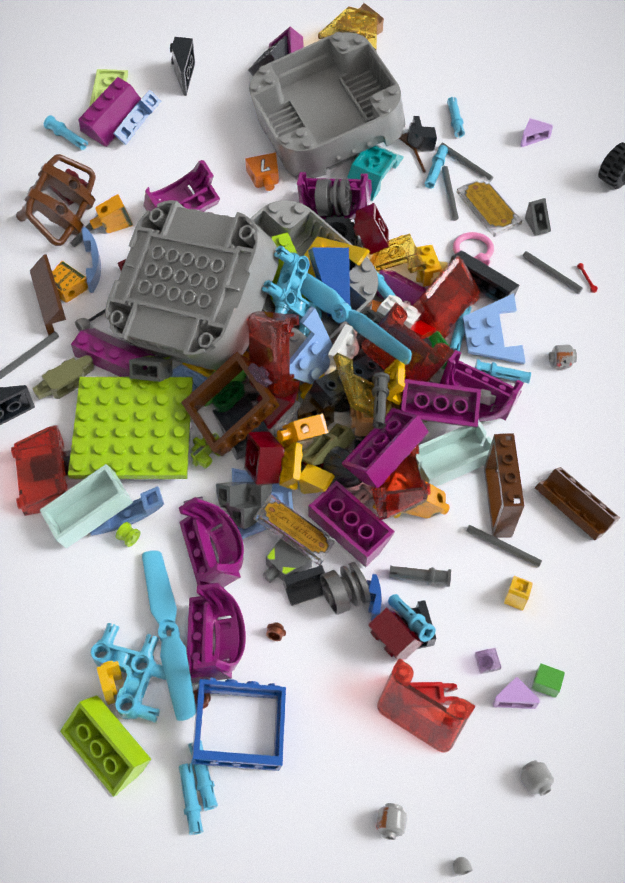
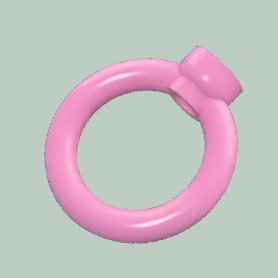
[453,232,494,266]

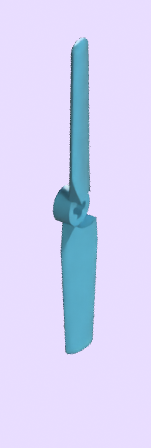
[280,267,412,365]
[142,550,197,721]

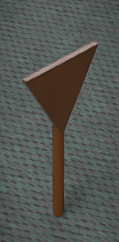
[399,133,426,173]

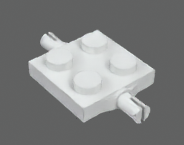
[377,295,421,330]
[324,324,359,375]

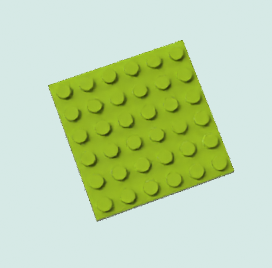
[68,377,193,479]

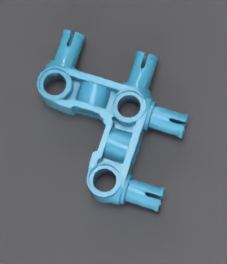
[262,246,322,337]
[90,623,166,723]

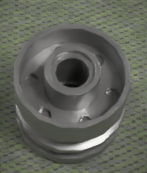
[315,178,352,216]
[320,562,371,615]

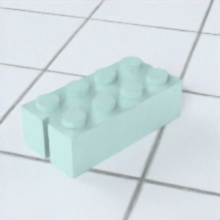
[409,419,492,487]
[40,464,133,548]

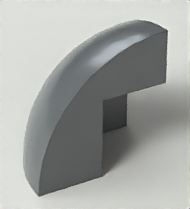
[216,482,272,529]

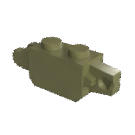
[32,355,95,400]

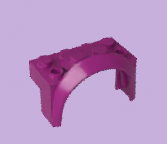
[143,160,220,212]
[297,172,372,220]
[439,350,524,421]
[179,497,244,588]
[187,583,246,684]

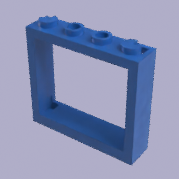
[191,677,286,771]

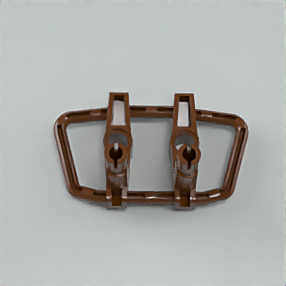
[16,154,96,246]

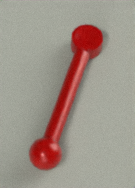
[577,263,598,293]

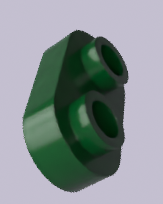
[212,381,245,412]

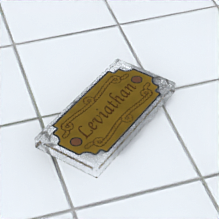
[456,176,523,237]
[253,494,336,566]

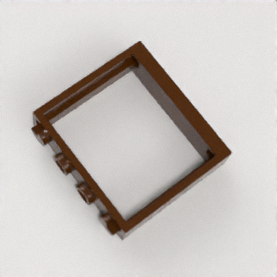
[181,352,280,457]
[484,433,525,538]

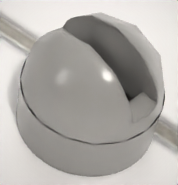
[453,857,473,876]

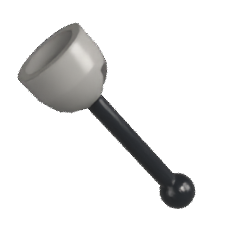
[74,308,106,332]

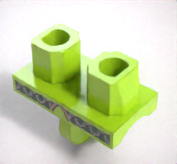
[190,432,220,469]

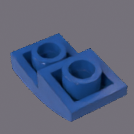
[367,574,382,621]

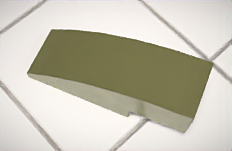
[301,423,355,466]

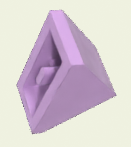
[520,118,553,147]
[493,677,540,709]

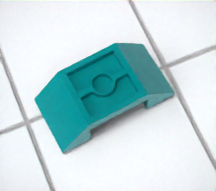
[347,145,404,202]

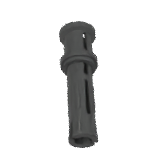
[372,372,390,429]
[389,565,452,587]

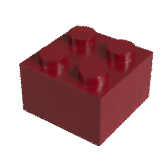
[353,202,390,255]
[244,432,284,484]
[368,607,423,660]

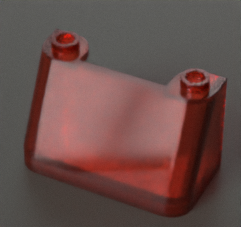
[411,255,480,339]
[362,302,455,382]
[247,311,299,397]
[11,425,68,516]
[371,445,431,520]
[377,658,476,753]

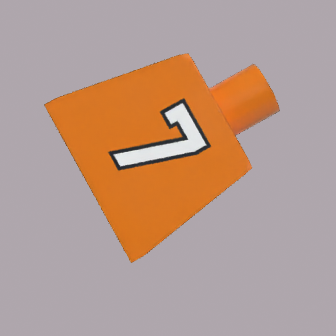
[245,152,279,191]

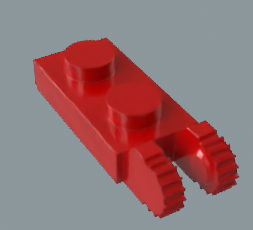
[399,682,460,706]

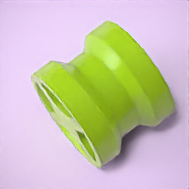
[115,522,141,547]

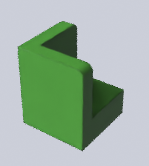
[531,663,565,698]

